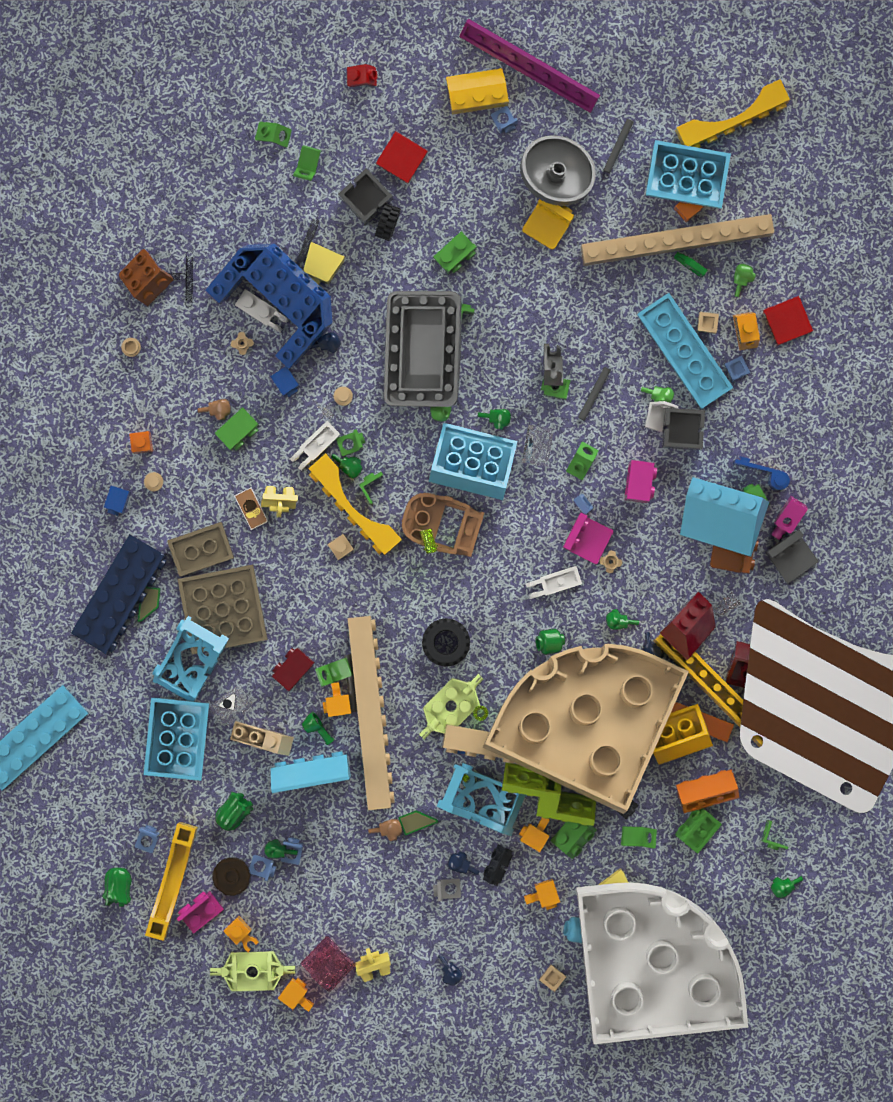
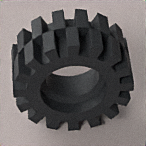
[375,203,401,241]

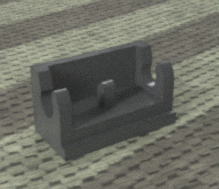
[543,344,563,386]

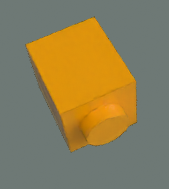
[323,682,352,717]
[518,817,550,852]
[524,879,560,910]
[223,916,259,952]
[278,978,314,1012]

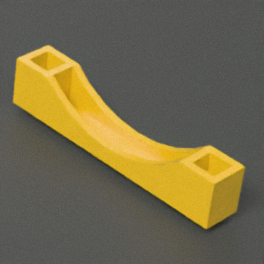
[675,79,790,148]
[308,453,402,555]
[145,822,198,941]

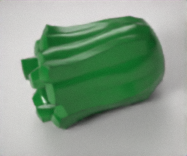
[215,792,253,831]
[102,867,132,907]

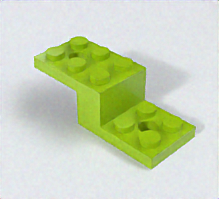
[502,762,596,826]

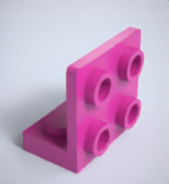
[562,513,613,564]
[176,891,224,934]

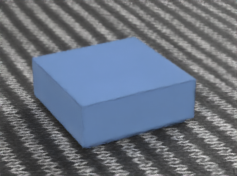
[724,356,750,381]
[573,494,594,515]

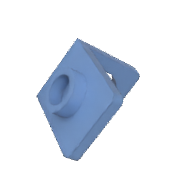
[491,106,518,134]
[135,825,160,853]
[281,837,303,865]
[249,855,276,881]

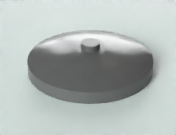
[520,135,596,206]

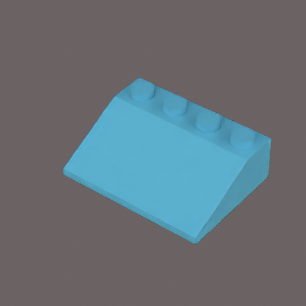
[646,140,731,209]
[429,423,518,500]
[680,477,769,557]
[144,697,209,781]
[271,751,351,793]

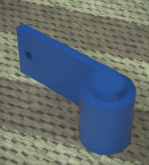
[733,456,790,491]

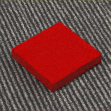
[376,131,428,184]
[763,296,813,346]

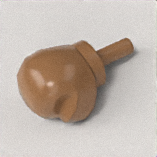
[197,399,231,420]
[368,819,402,841]

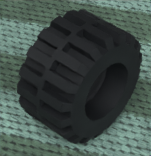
[422,618,470,667]

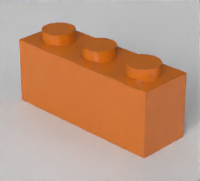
[676,769,739,813]

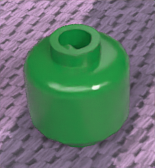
[535,628,565,655]

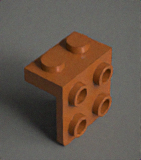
[119,249,174,306]
[710,540,759,574]

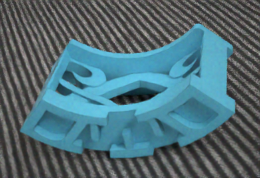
[152,616,229,702]
[437,763,527,836]

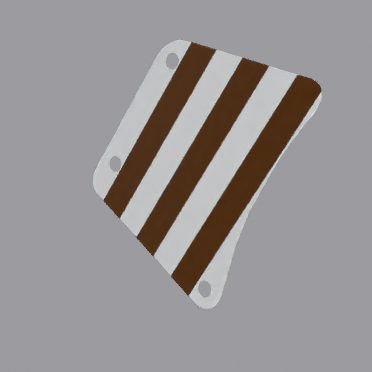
[740,599,893,813]

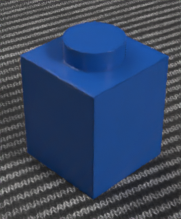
[270,366,300,397]
[104,486,131,516]

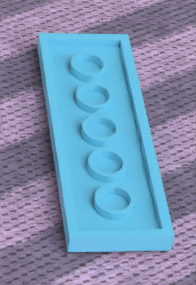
[637,293,733,409]
[0,685,89,791]

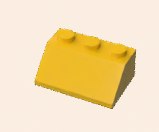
[446,68,509,115]
[653,704,713,765]

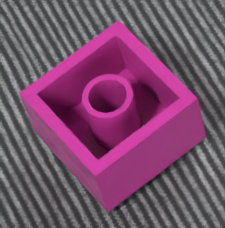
[624,460,657,503]

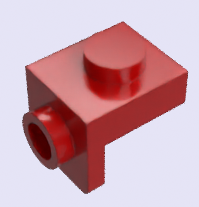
[347,64,378,87]

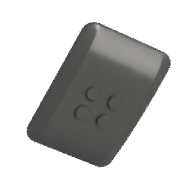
[384,291,462,407]

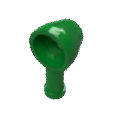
[302,712,334,745]

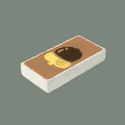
[234,487,268,530]

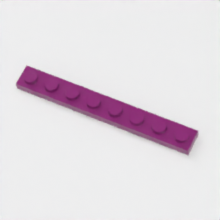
[459,19,600,113]

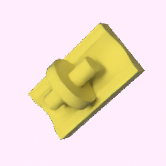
[261,486,298,517]
[355,948,391,982]

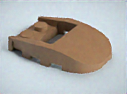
[402,493,484,557]

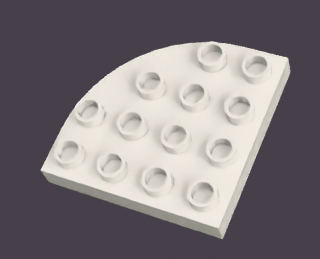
[576,883,748,1044]

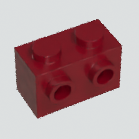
[272,647,315,691]

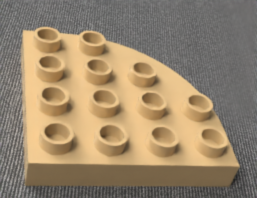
[482,644,689,814]

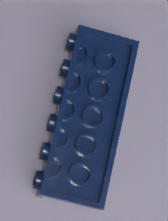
[71,534,167,655]

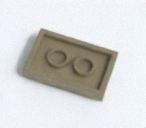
[167,522,234,577]

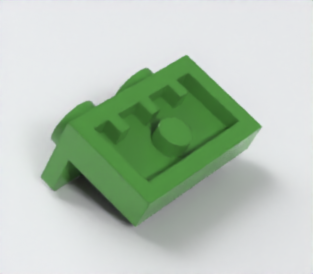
[433,231,477,274]
[675,808,722,854]

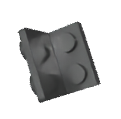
[765,530,818,583]

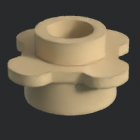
[231,332,254,355]
[599,550,622,573]

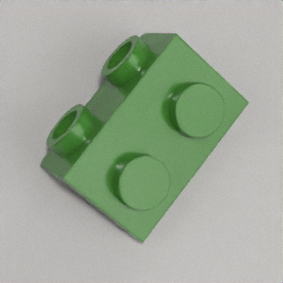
[551,822,597,859]

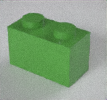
[215,407,259,451]

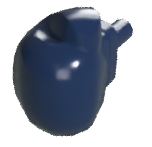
[309,332,341,353]
[643,632,664,659]
[447,851,480,875]
[438,954,463,986]

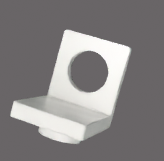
[645,401,678,432]

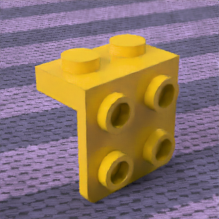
[522,199,574,250]

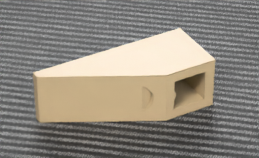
[230,721,294,756]

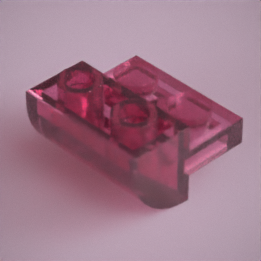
[300,936,357,992]

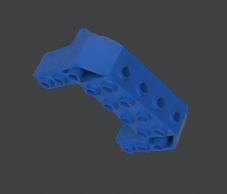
[205,244,333,369]

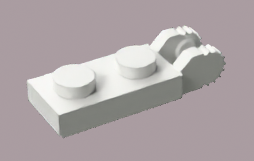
[235,289,289,333]
[290,421,341,471]
[526,566,582,599]

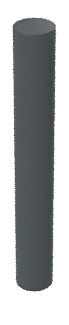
[603,119,633,174]
[578,367,611,421]
[344,654,358,712]

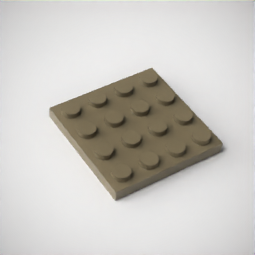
[177,564,268,655]

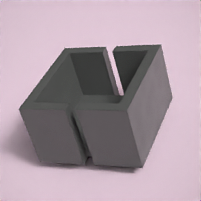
[338,168,393,225]
[662,408,705,450]

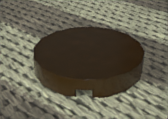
[212,857,251,896]

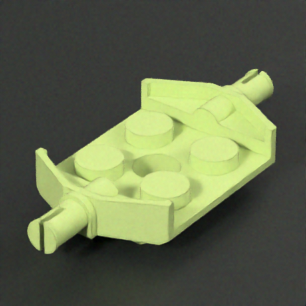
[419,674,484,740]
[210,951,295,991]

